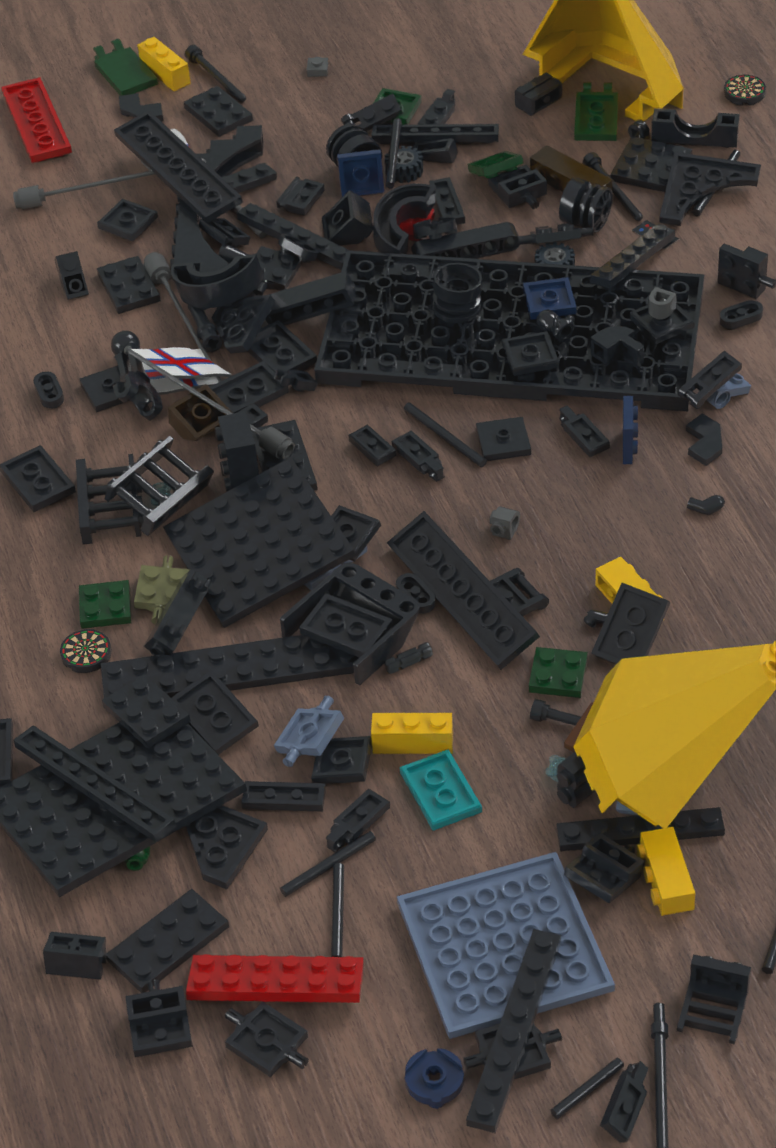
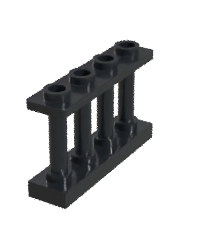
[104,436,214,536]
[76,454,144,545]

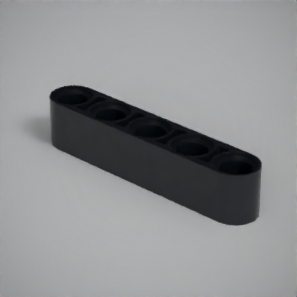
[411,222,520,259]

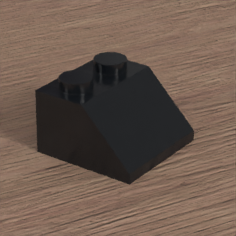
[321,190,373,246]

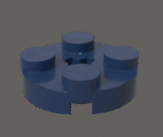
[405,1048,464,1109]

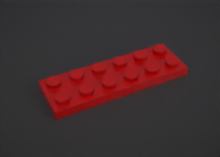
[1,77,72,163]
[186,954,364,1003]

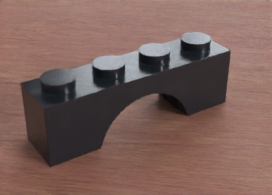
[651,108,740,148]

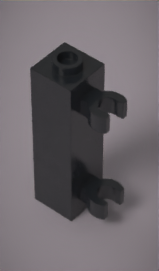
[143,568,212,657]

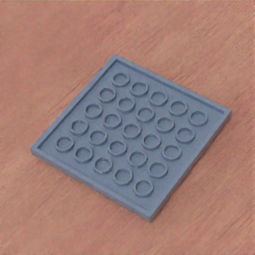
[397,852,615,1039]

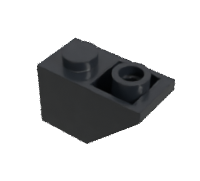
[54,251,89,300]

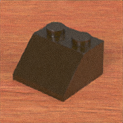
[168,384,232,441]

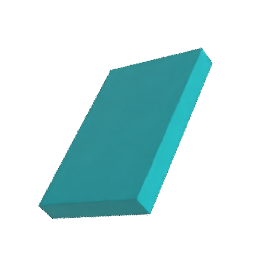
[400,749,482,831]

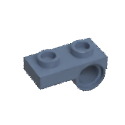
[699,373,752,409]

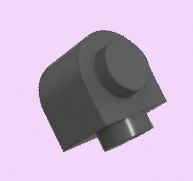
[649,287,676,319]
[490,506,520,540]

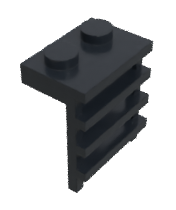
[677,954,751,1044]

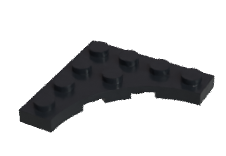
[659,152,761,226]

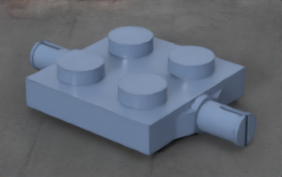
[274,696,344,767]

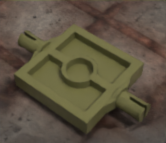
[134,555,190,625]

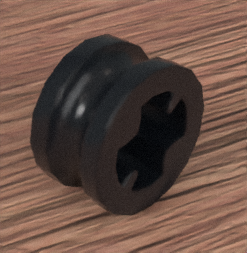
[628,120,650,139]

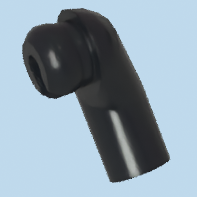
[687,495,725,515]
[583,609,608,627]

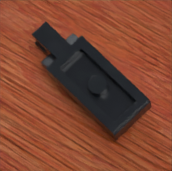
[418,89,456,125]
[559,405,610,457]
[391,431,444,482]
[326,789,390,852]
[600,1061,649,1143]

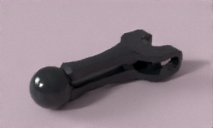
[111,330,163,421]

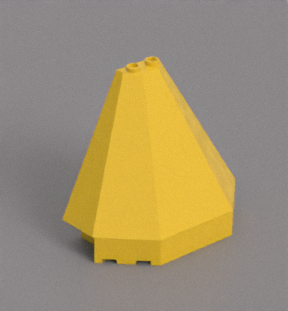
[522,0,684,122]
[573,641,776,829]

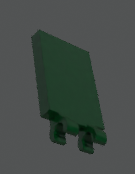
[93,38,158,96]
[574,82,618,141]

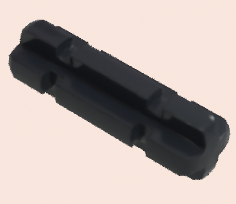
[384,642,433,674]

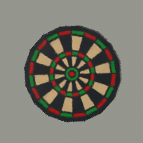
[724,74,766,105]
[60,629,112,673]

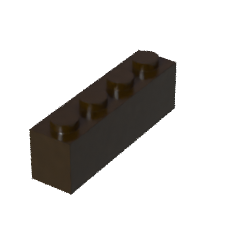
[530,145,613,192]

